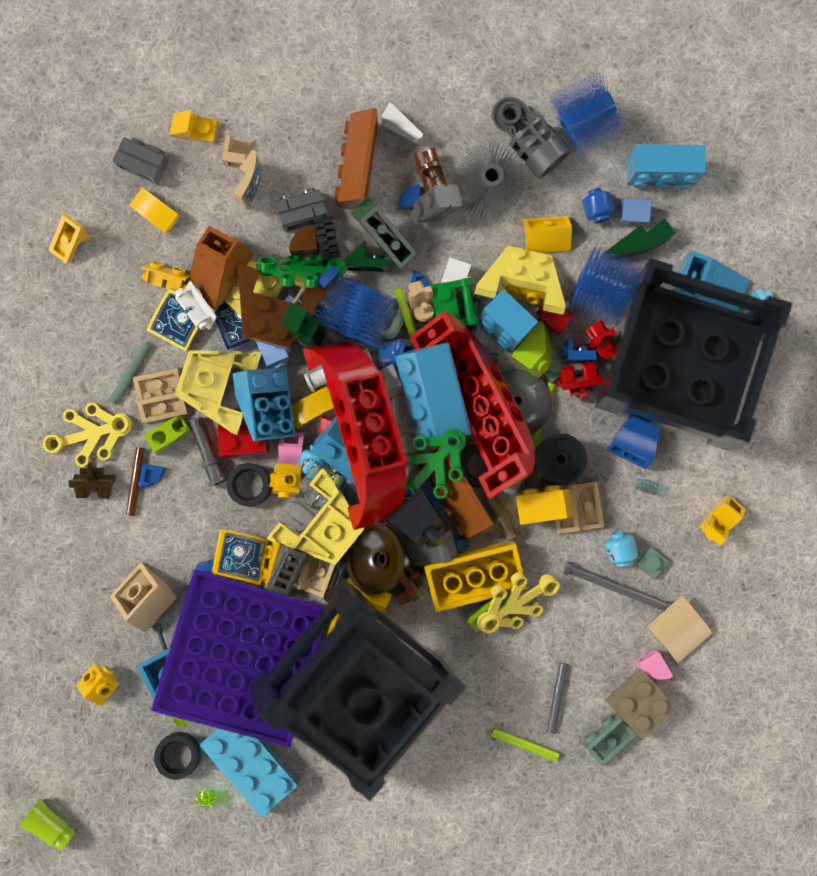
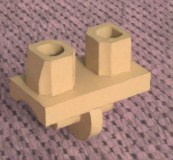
[408,281,434,322]

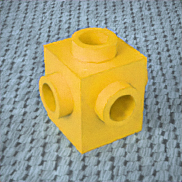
[269,463,304,499]
[76,663,119,706]

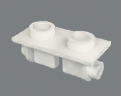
[175,281,217,330]

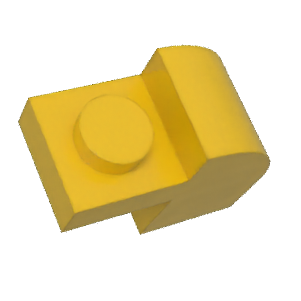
[700,494,745,546]

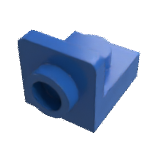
[561,337,596,363]

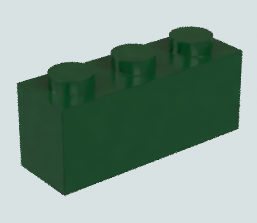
[351,197,417,269]

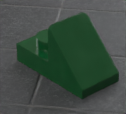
[343,240,388,272]

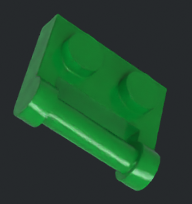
[430,278,479,326]

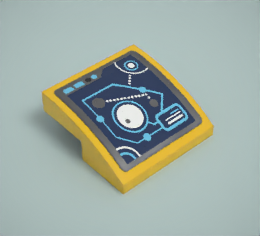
[211,529,269,586]

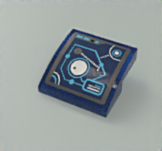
[214,303,252,350]

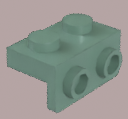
[582,713,637,767]

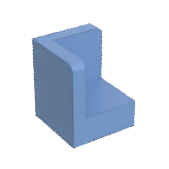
[618,198,651,226]

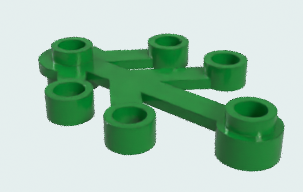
[256,255,346,288]
[404,428,466,500]

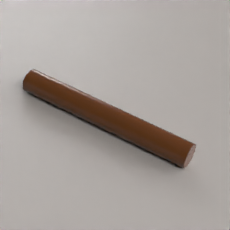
[126,447,145,516]

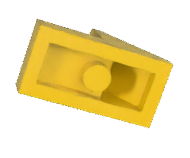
[170,110,218,144]
[49,213,89,264]

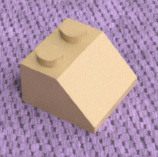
[110,562,177,633]

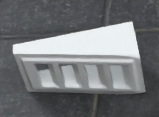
[381,103,423,145]

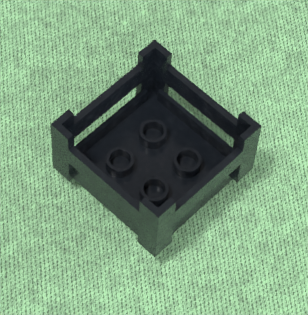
[595,257,793,451]
[249,577,466,801]

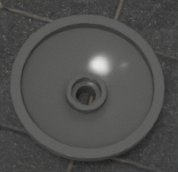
[501,369,552,435]

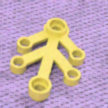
[43,403,132,467]
[477,572,560,633]

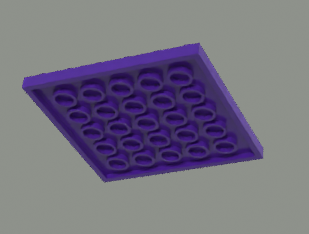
[150,569,324,747]

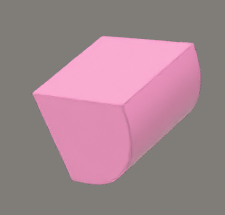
[278,432,305,465]
[635,649,673,680]

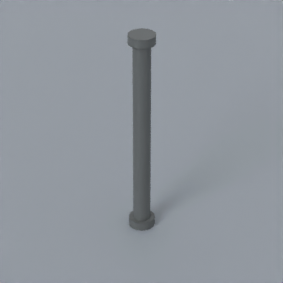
[563,561,673,613]

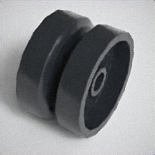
[534,434,587,485]

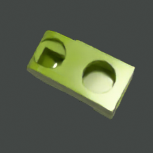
[143,415,191,455]

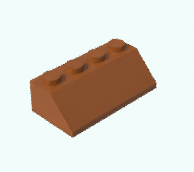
[335,108,378,210]
[418,446,493,538]

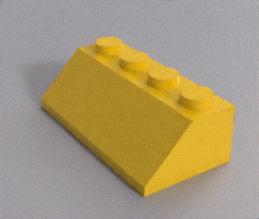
[424,540,527,612]

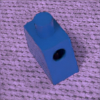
[606,415,660,469]

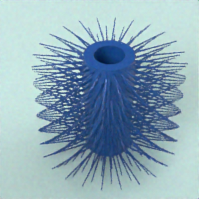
[550,71,626,156]
[569,245,643,327]
[318,276,398,349]

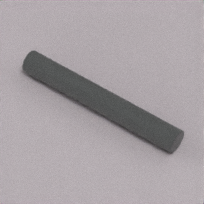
[546,662,568,734]

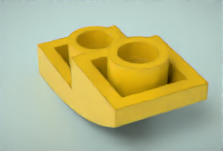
[129,187,180,234]
[292,386,334,429]

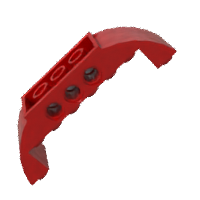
[303,342,408,531]

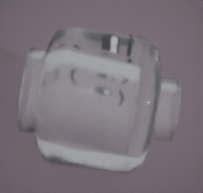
[283,497,317,532]

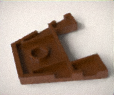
[238,264,327,350]

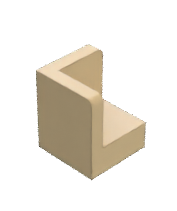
[222,134,251,168]

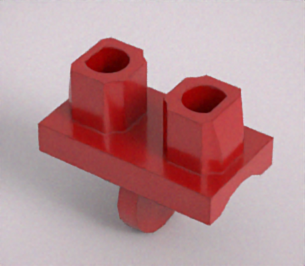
[585,320,617,359]
[557,361,603,401]

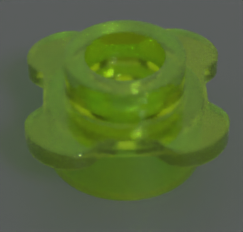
[194,790,219,807]

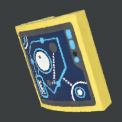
[147,288,201,352]

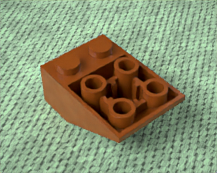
[188,226,254,311]

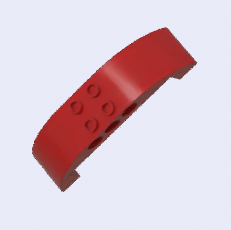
[410,311,535,499]

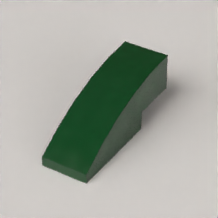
[602,219,676,260]
[280,303,327,348]

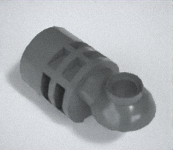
[492,96,571,179]

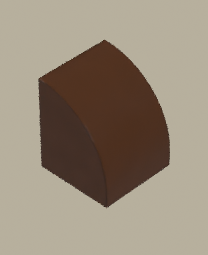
[289,227,319,256]

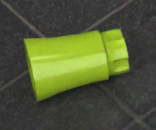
[18,799,75,851]

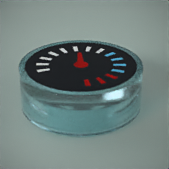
[634,478,659,495]

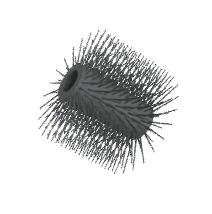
[454,142,526,220]

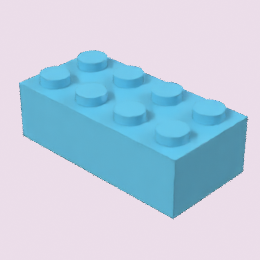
[200,728,300,818]

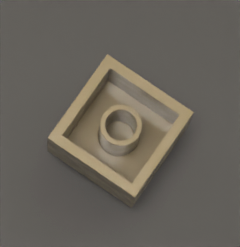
[605,669,676,740]

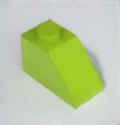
[511,321,553,379]

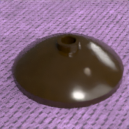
[346,524,405,595]

